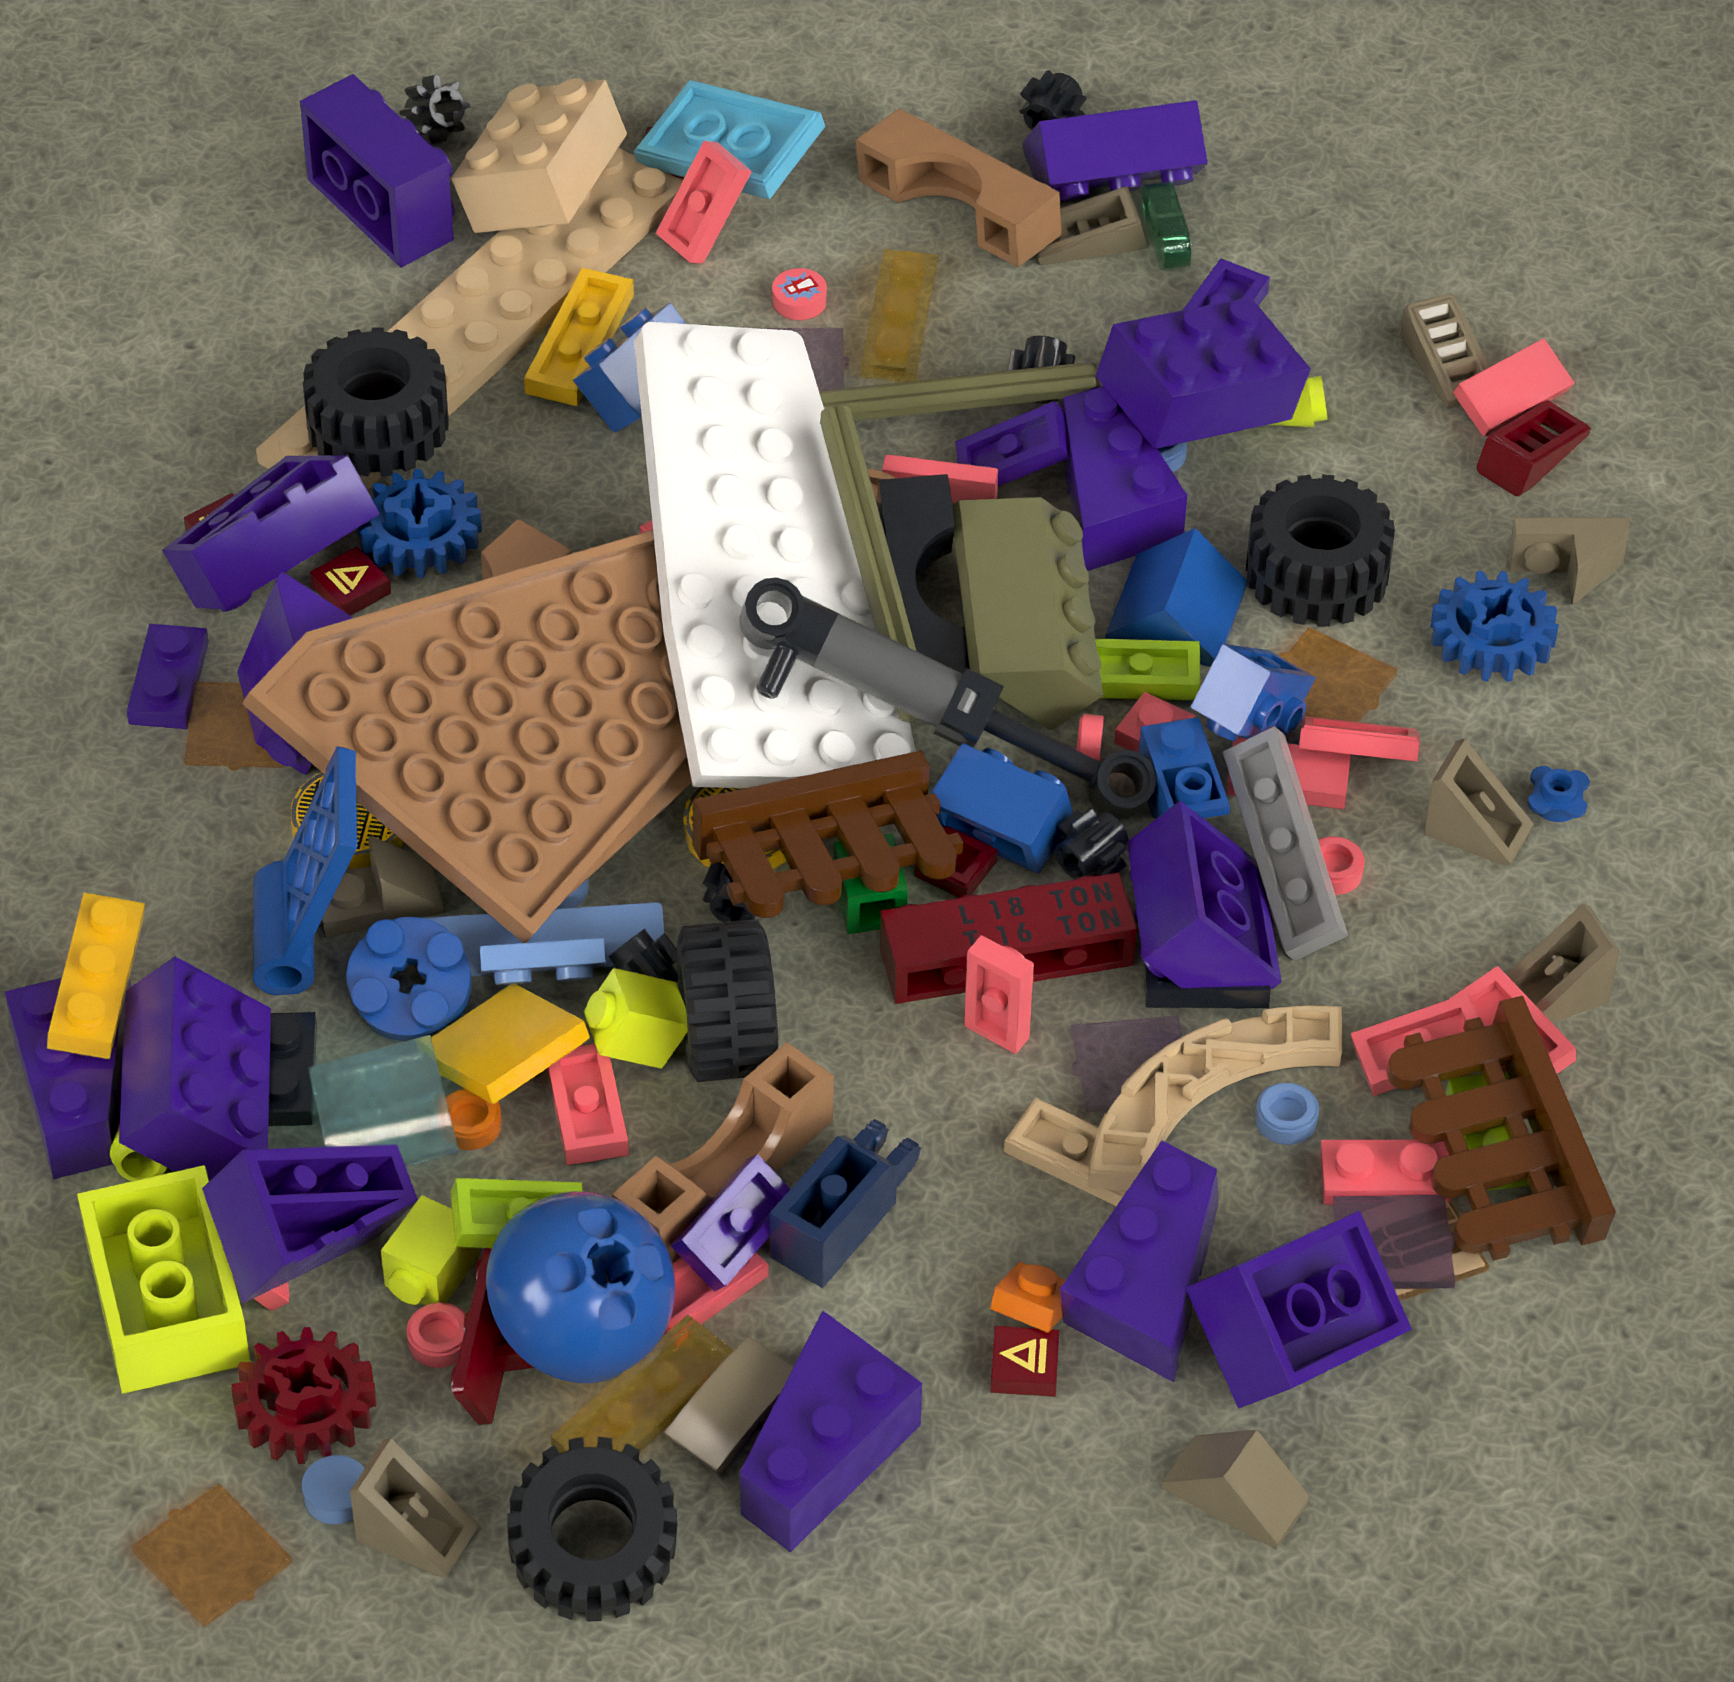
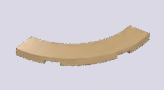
[1087,1005,1342,1191]

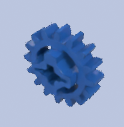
[357,469,482,578]
[1430,571,1559,682]

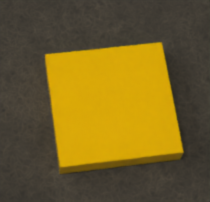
[416,984,590,1104]

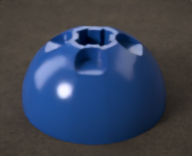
[486,1191,676,1383]

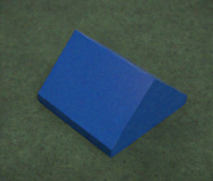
[1105,528,1247,667]

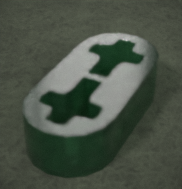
[1141,182,1191,270]

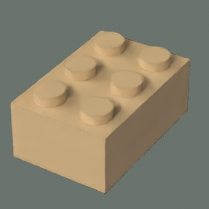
[451,78,627,233]

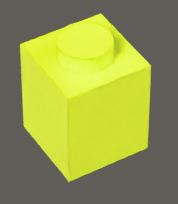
[583,968,688,1069]
[381,1195,480,1305]

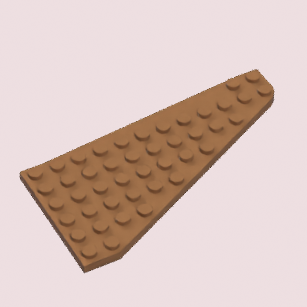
[242,469,896,943]

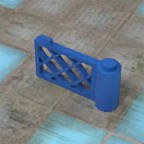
[253,746,357,995]

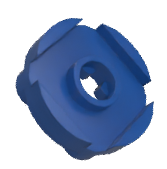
[346,917,472,1041]

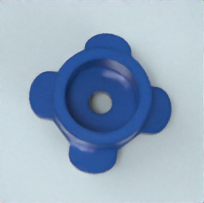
[1527,766,1590,822]

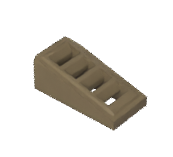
[1036,186,1148,266]
[1400,293,1489,409]

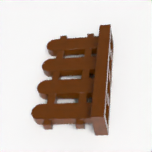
[692,750,963,918]
[1386,995,1616,1261]

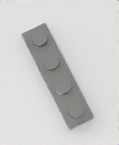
[1223,726,1348,960]

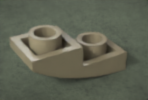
[665,1336,793,1476]

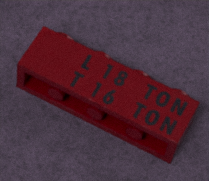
[880,873,1137,1004]

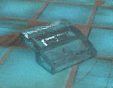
[308,1035,460,1166]

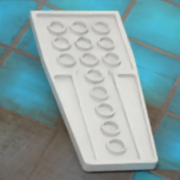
[634,322,916,788]

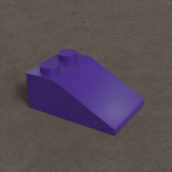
[1186,1211,1412,1409]

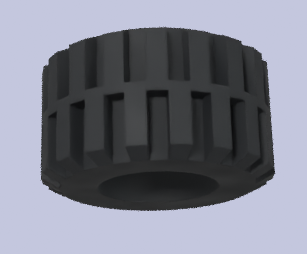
[302,327,449,477]
[1246,474,1395,627]
[677,919,778,1082]
[507,1436,677,1622]

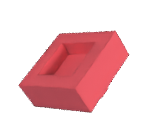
[1114,692,1196,752]

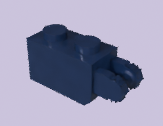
[770,1119,922,1288]

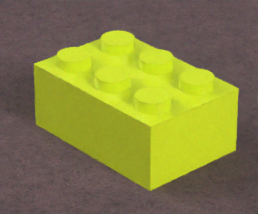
[77,1165,250,1394]

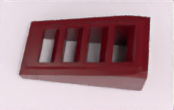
[1476,400,1591,497]

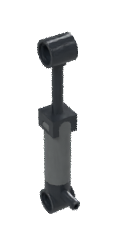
[739,577,1157,820]

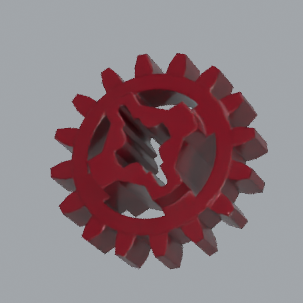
[231,1327,377,1464]

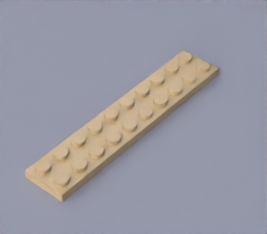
[256,147,683,491]

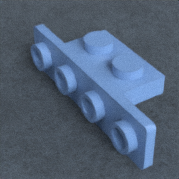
[421,902,664,985]

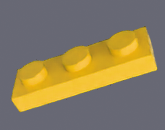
[524,267,634,406]
[47,892,145,1059]

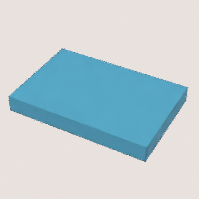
[633,80,825,199]

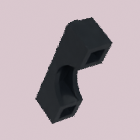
[876,474,970,674]

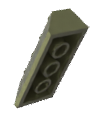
[952,497,1103,730]

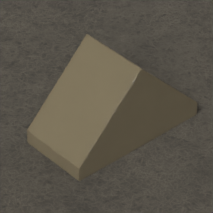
[1424,739,1534,866]
[1506,903,1619,1023]
[1161,1429,1310,1550]
[350,1438,479,1578]

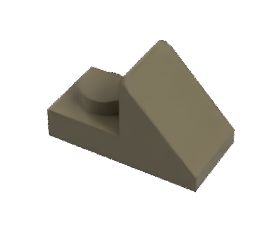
[1508,517,1630,605]
[321,837,445,938]

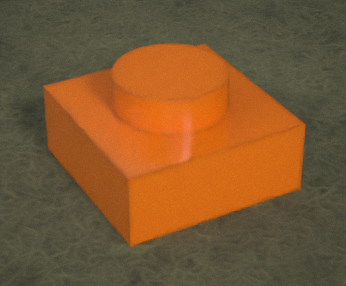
[990,1261,1066,1333]

